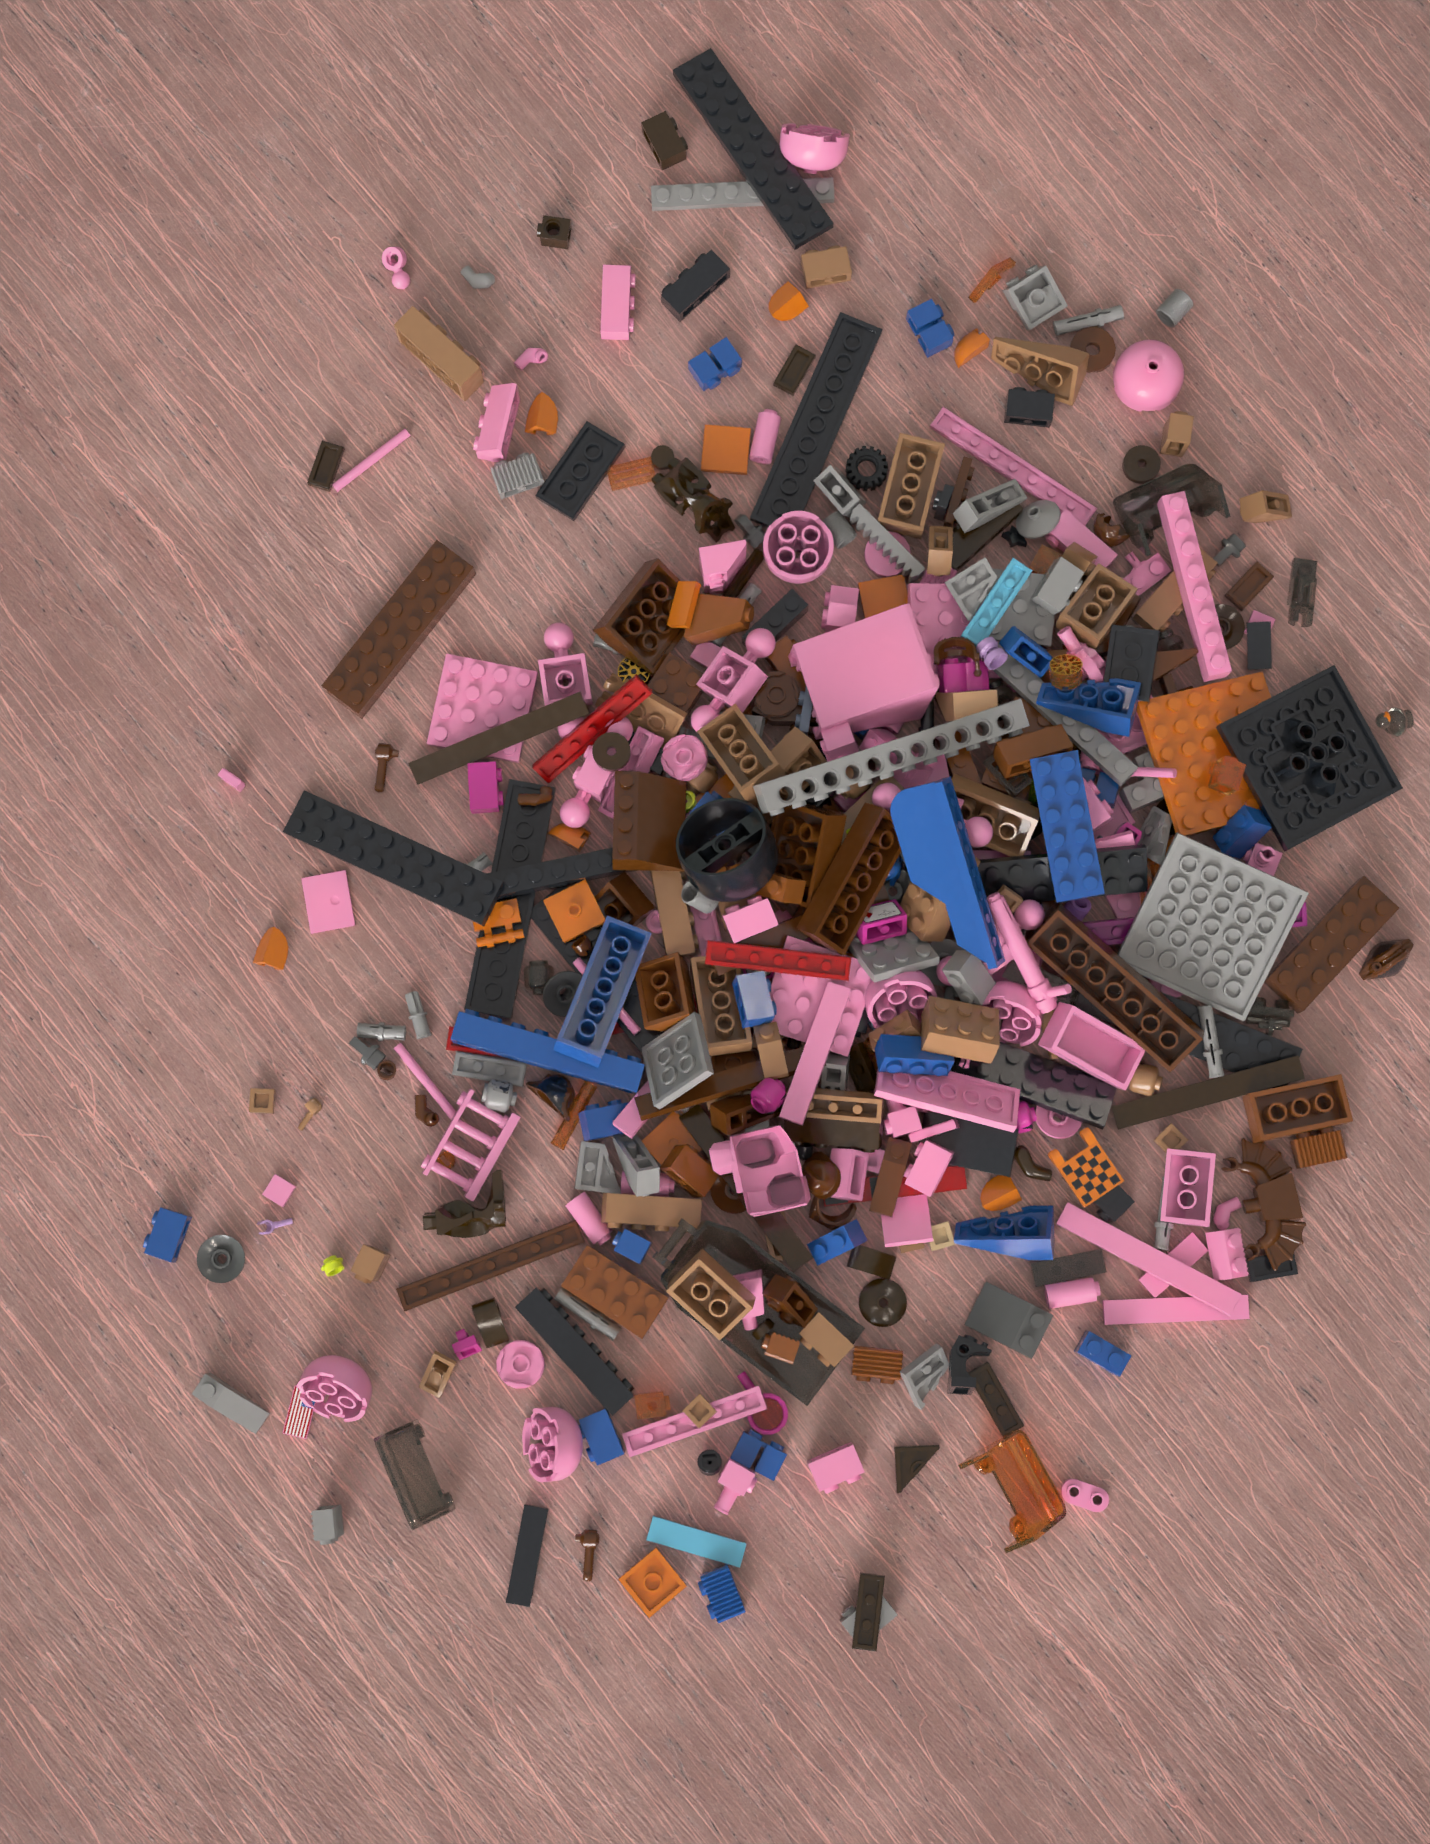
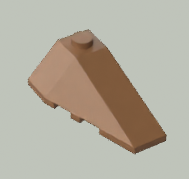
[991,337,1089,406]

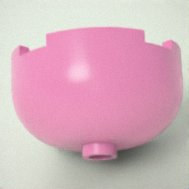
[780,123,850,174]
[1113,340,1184,412]
[763,511,834,584]
[865,970,937,1029]
[981,981,1043,1047]
[296,1355,372,1422]
[522,1407,583,1482]

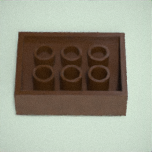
[593,558,685,675]
[612,771,686,871]
[771,797,847,908]

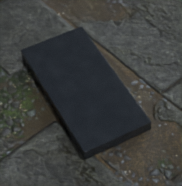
[535,421,626,521]
[916,1112,1019,1177]

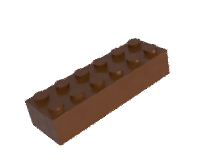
[796,802,901,956]
[1264,876,1399,1014]

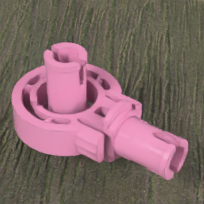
[1057,626,1106,684]

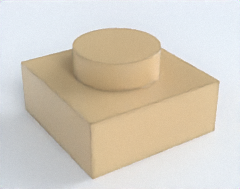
[929,1221,955,1251]

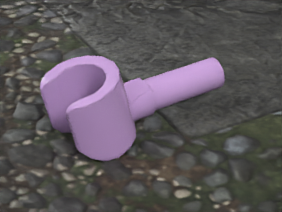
[257,1218,293,1235]

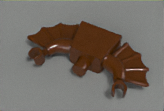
[1221,1138,1306,1271]

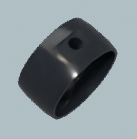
[676,798,778,902]

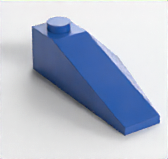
[1036,678,1141,737]
[954,1205,1055,1260]

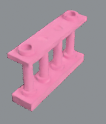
[420,1089,521,1202]

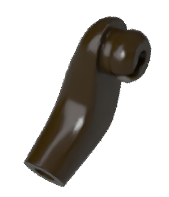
[1014,1145,1052,1181]

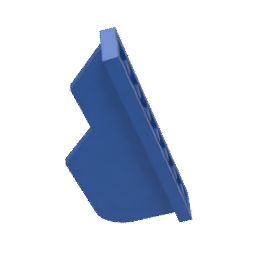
[890,776,1005,969]

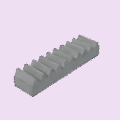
[850,503,926,583]

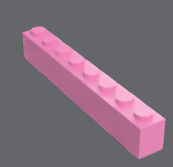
[1157,491,1232,682]

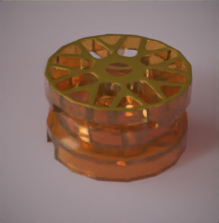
[1049,654,1083,690]

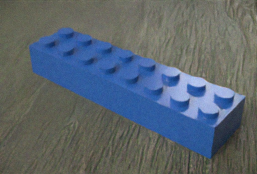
[451,1009,645,1095]

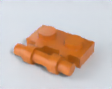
[473,898,525,948]

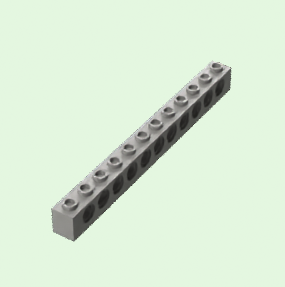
[753,699,1030,816]

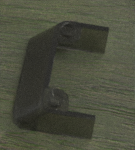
[1113,464,1231,556]
[374,1419,456,1530]

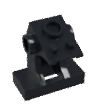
[947,1335,992,1395]

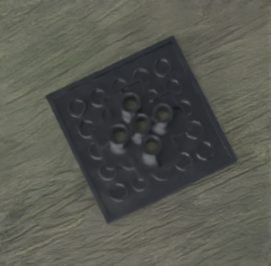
[1216,665,1403,852]

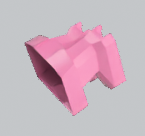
[709,1126,811,1217]

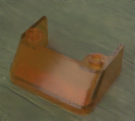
[958,1430,1066,1553]

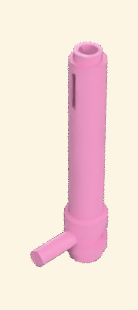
[987,892,1072,1014]

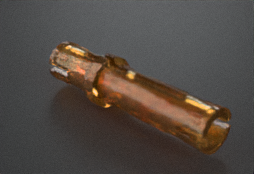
[550,1080,598,1150]

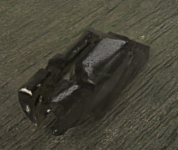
[1287,558,1317,627]

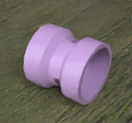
[976,637,1008,670]

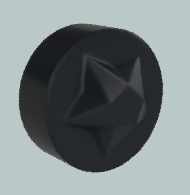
[697,1450,722,1476]

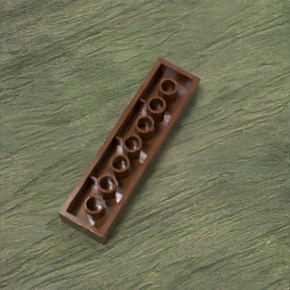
[321,540,476,719]
[1027,904,1205,1072]

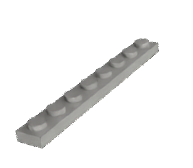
[651,177,834,211]
[982,642,1138,786]

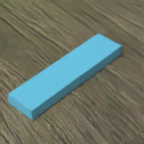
[960,558,1033,647]
[646,1516,747,1568]

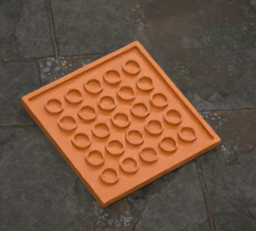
[1136,671,1294,836]

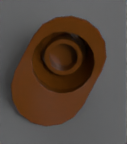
[802,1152,841,1199]

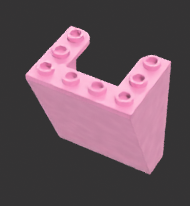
[788,603,939,740]

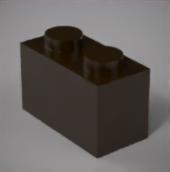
[641,111,688,171]

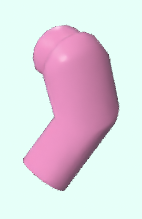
[514,348,548,371]
[1213,1197,1242,1230]

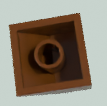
[595,872,655,928]

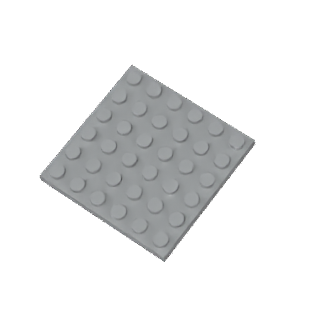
[1117,832,1309,1021]

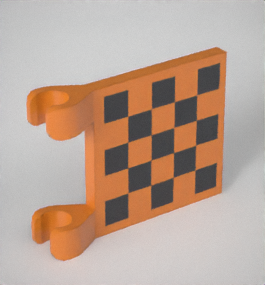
[1048,1127,1124,1208]

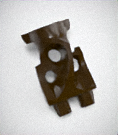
[651,457,735,543]
[423,1170,506,1238]

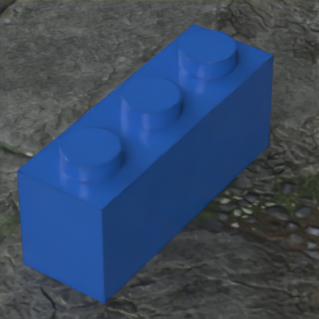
[875,1034,954,1076]

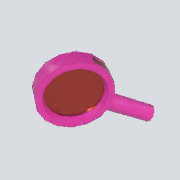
[737,1371,788,1435]

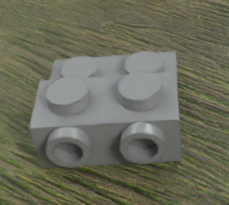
[1002,264,1068,330]

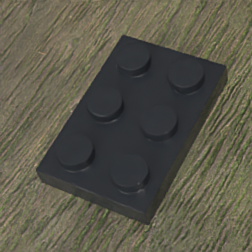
[1104,625,1160,702]

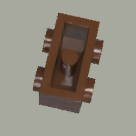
[762,1274,818,1328]

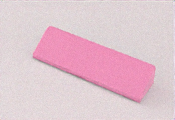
[598,726,664,819]

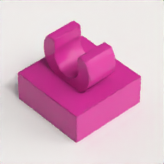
[452,1329,482,1360]

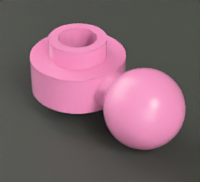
[382,247,410,289]

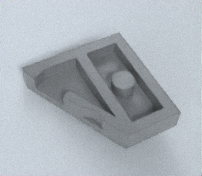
[944,557,997,621]
[1137,806,1172,865]
[574,1141,621,1194]
[900,1344,949,1410]

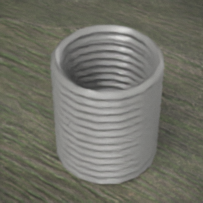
[1156,289,1193,327]
[823,511,857,549]
[681,881,719,914]

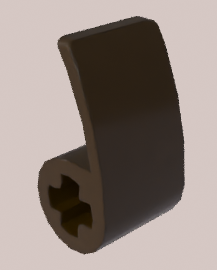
[847,1245,896,1279]
[471,1297,509,1348]

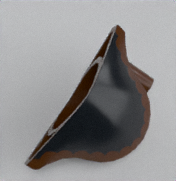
[1359,939,1414,980]
[526,1074,575,1122]

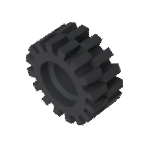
[846,446,888,491]

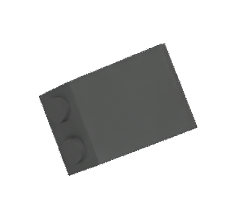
[964,1282,1054,1359]

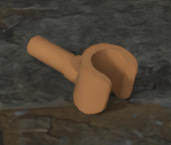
[298,1098,322,1131]

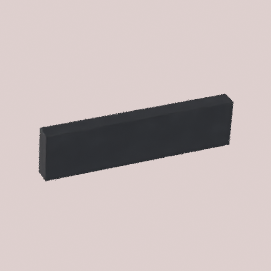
[506,1504,549,1607]

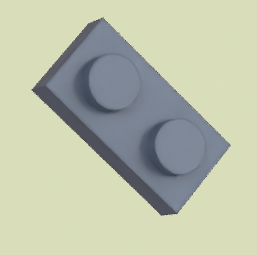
[795,686,813,736]

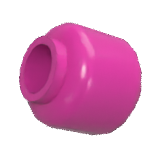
[751,1078,787,1114]
[1016,1101,1037,1134]

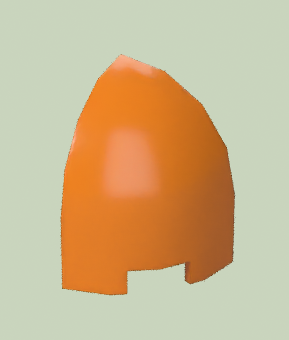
[769,281,809,321]
[954,328,990,368]
[525,392,558,435]
[548,823,591,853]
[253,926,289,970]
[980,1175,1022,1211]

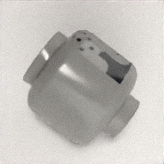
[481,1079,517,1113]

